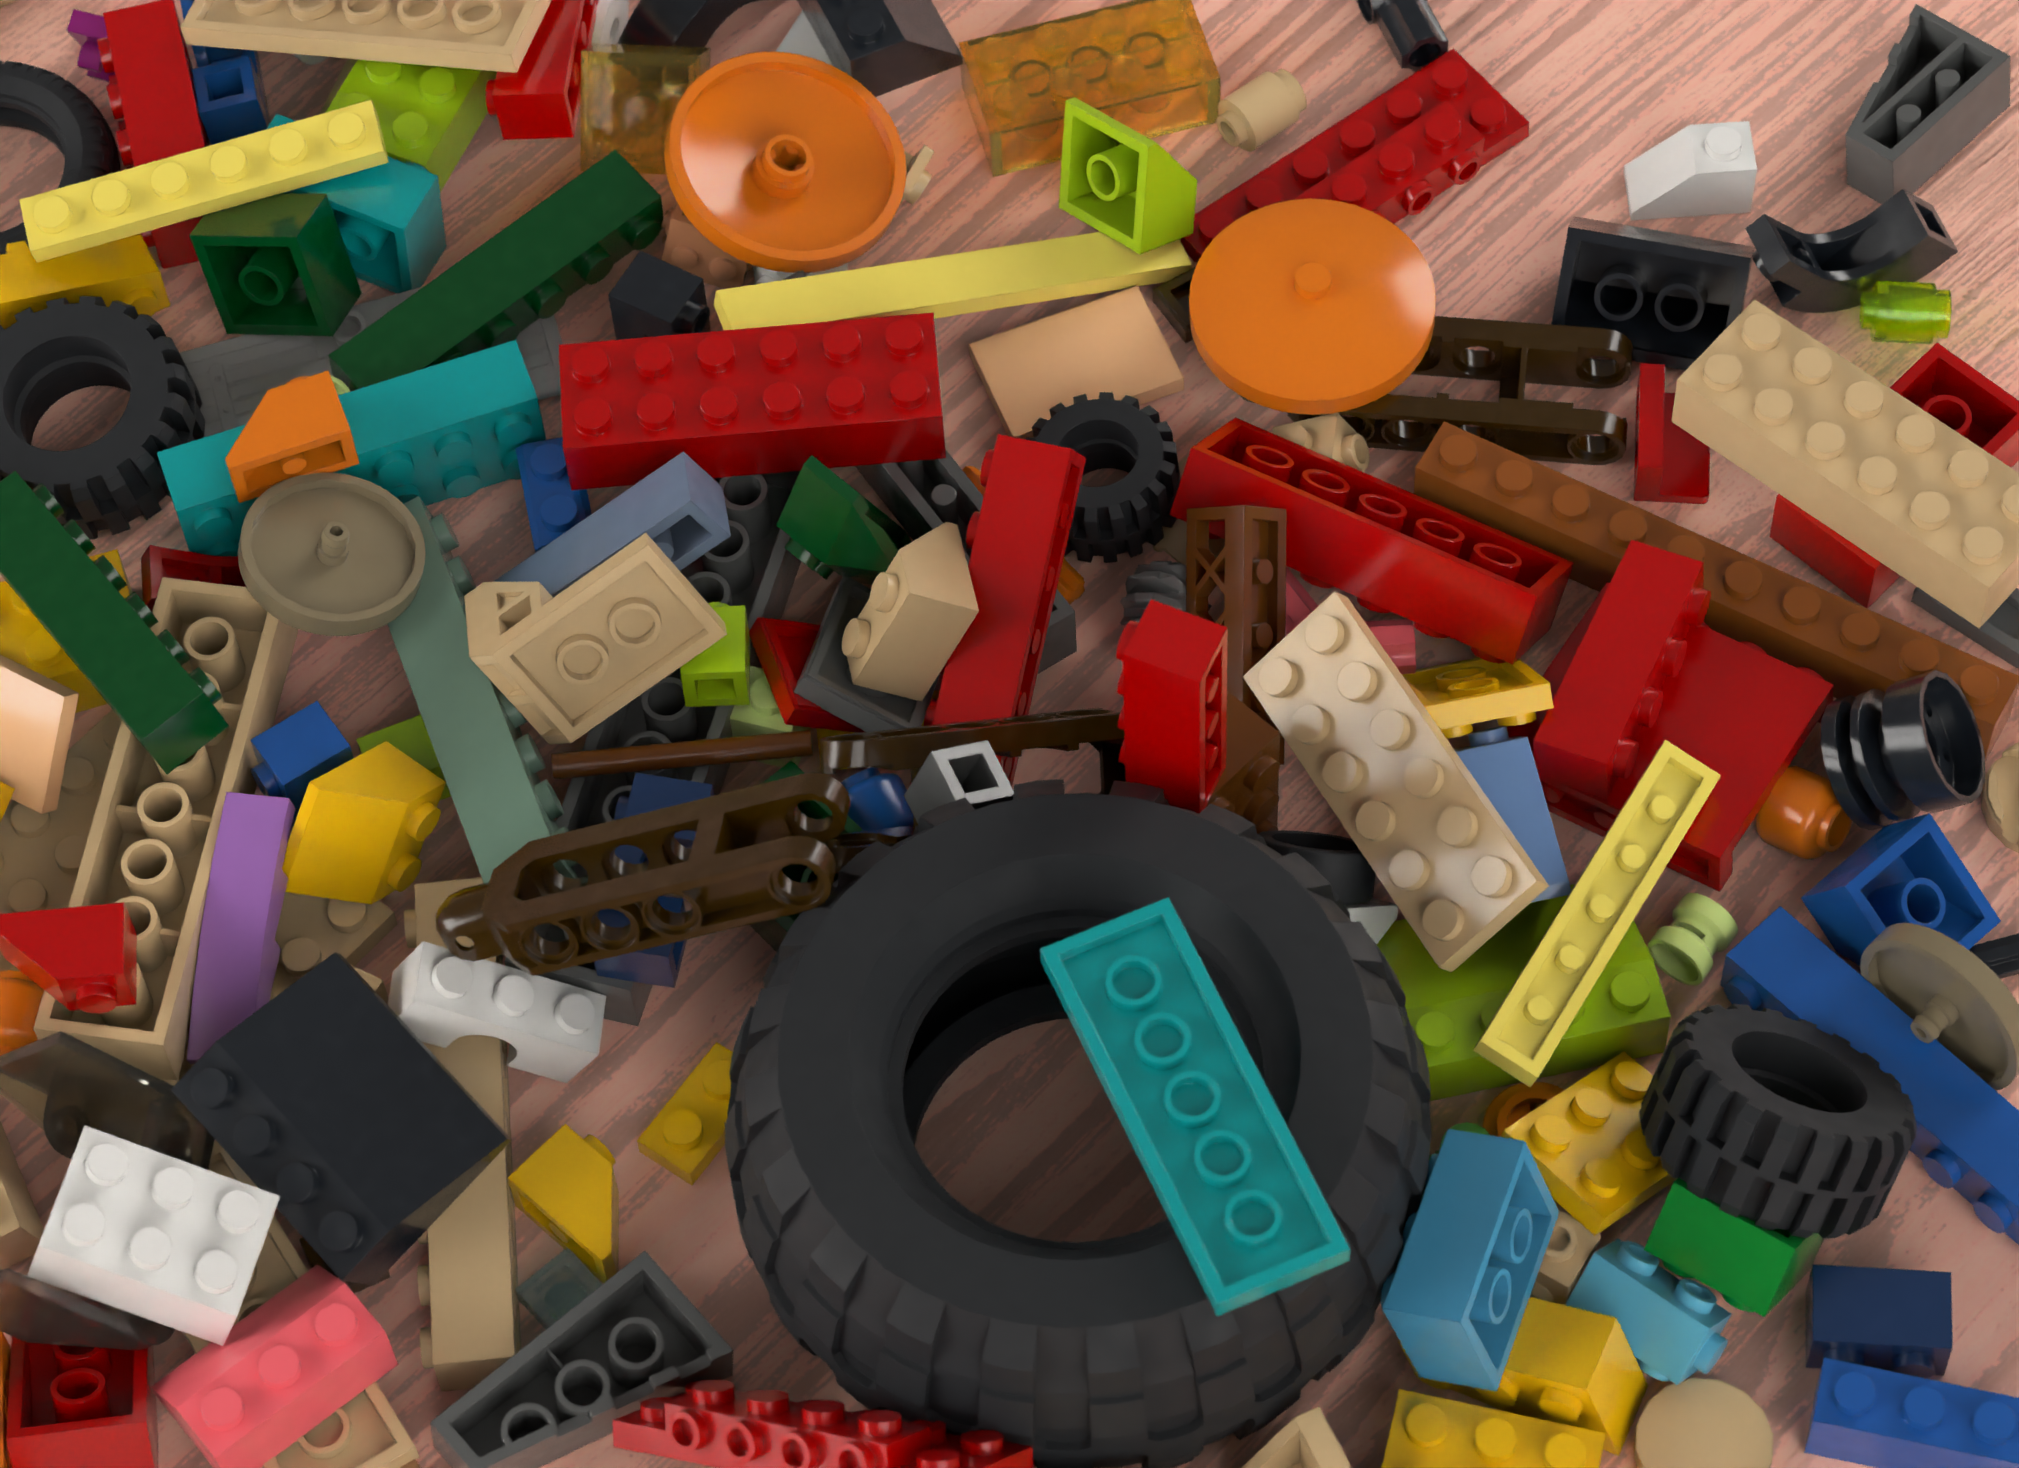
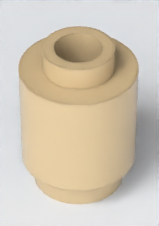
[1216,69,1307,152]

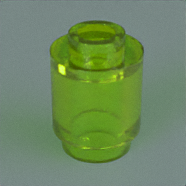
[1859,281,1952,344]

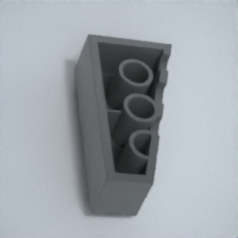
[430,1251,733,1468]

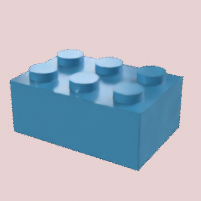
[1381,1129,1559,1391]

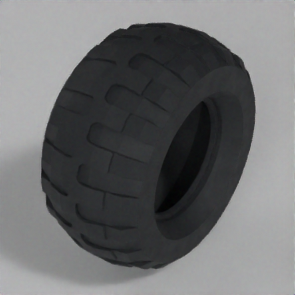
[725,779,1431,1468]

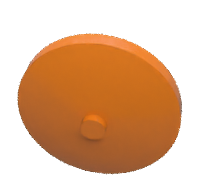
[664,52,907,273]
[1189,199,1436,415]

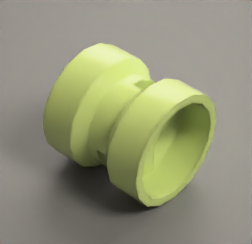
[1647,893,1738,985]

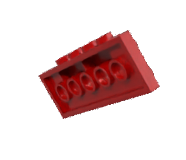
[1180,48,1529,264]
[612,1380,1033,1468]

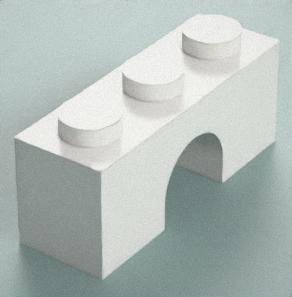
[388,941,606,1083]

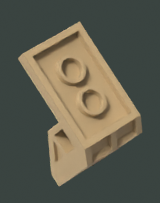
[464,533,727,745]

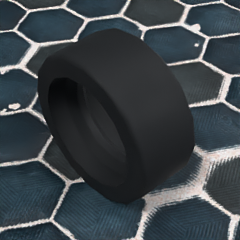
[1259,830,1376,905]

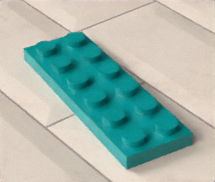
[1040,897,1350,1316]

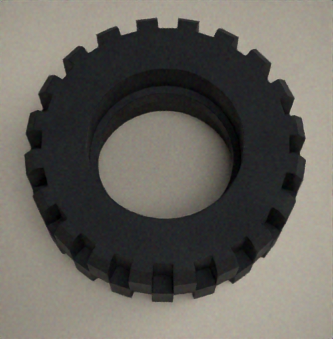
[0,296,205,540]
[1639,1004,1917,1239]

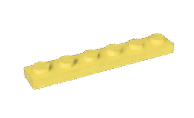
[19,100,389,263]
[1473,740,1721,1087]

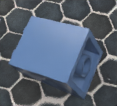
[1454,726,1571,903]

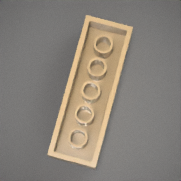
[1671,299,2019,629]

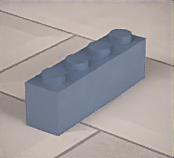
[493,452,731,598]

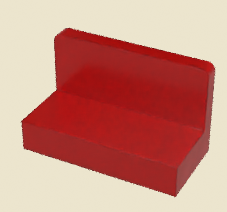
[1633,363,1710,504]

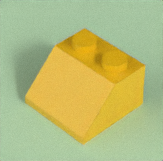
[282,741,446,905]

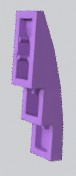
[187,792,296,1065]

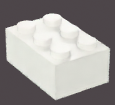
[27,1126,280,1346]

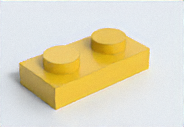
[637,1042,733,1185]

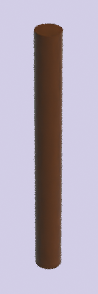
[551,730,813,779]

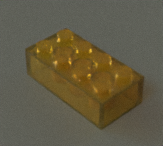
[959,0,1221,177]

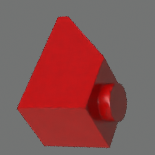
[0,902,137,1014]

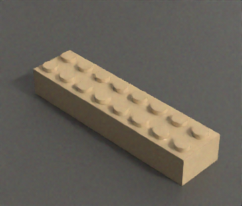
[33,577,298,1081]

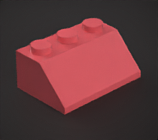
[151,1264,399,1468]

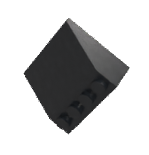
[171,952,512,1285]

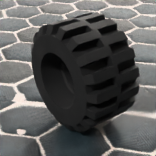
[1025,392,1181,563]

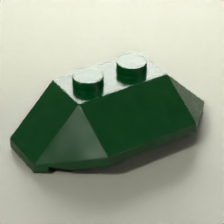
[777,455,912,585]

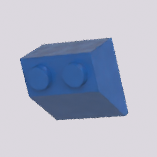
[1801,813,2001,966]

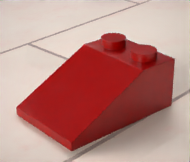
[6,1298,159,1468]

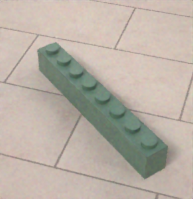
[387,496,578,883]

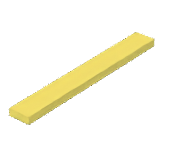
[713,232,1192,330]

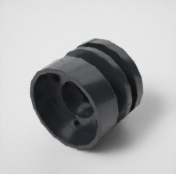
[1821,670,1985,830]

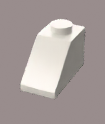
[1624,121,1757,221]

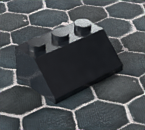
[797,0,963,97]
[1551,216,1755,370]

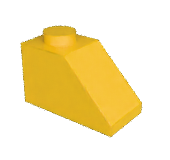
[507,1124,619,1283]

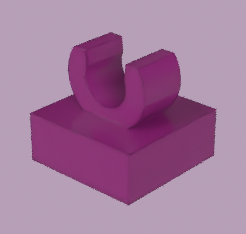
[66,9,115,82]

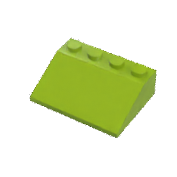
[1377,884,1671,1101]

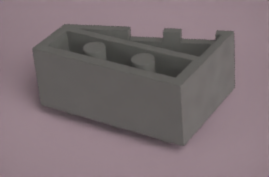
[1846,4,2010,204]

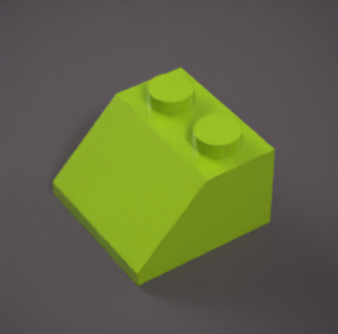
[1059,97,1197,255]

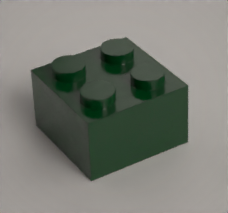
[189,193,362,337]

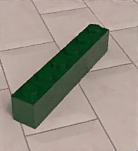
[328,149,663,392]
[0,471,229,774]

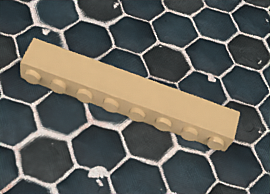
[404,877,521,1391]

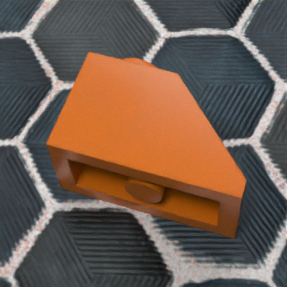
[225,370,360,503]

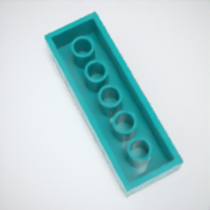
[157,340,546,556]

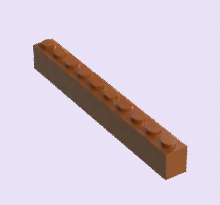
[1414,422,2019,762]

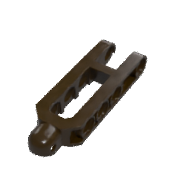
[1241,316,1633,465]
[819,708,1126,874]
[435,773,851,976]

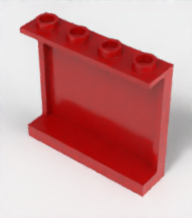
[1507,582,1834,892]

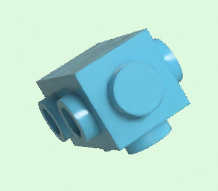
[1565,1239,1732,1385]

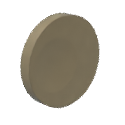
[238,472,426,636]
[1860,923,2019,1090]

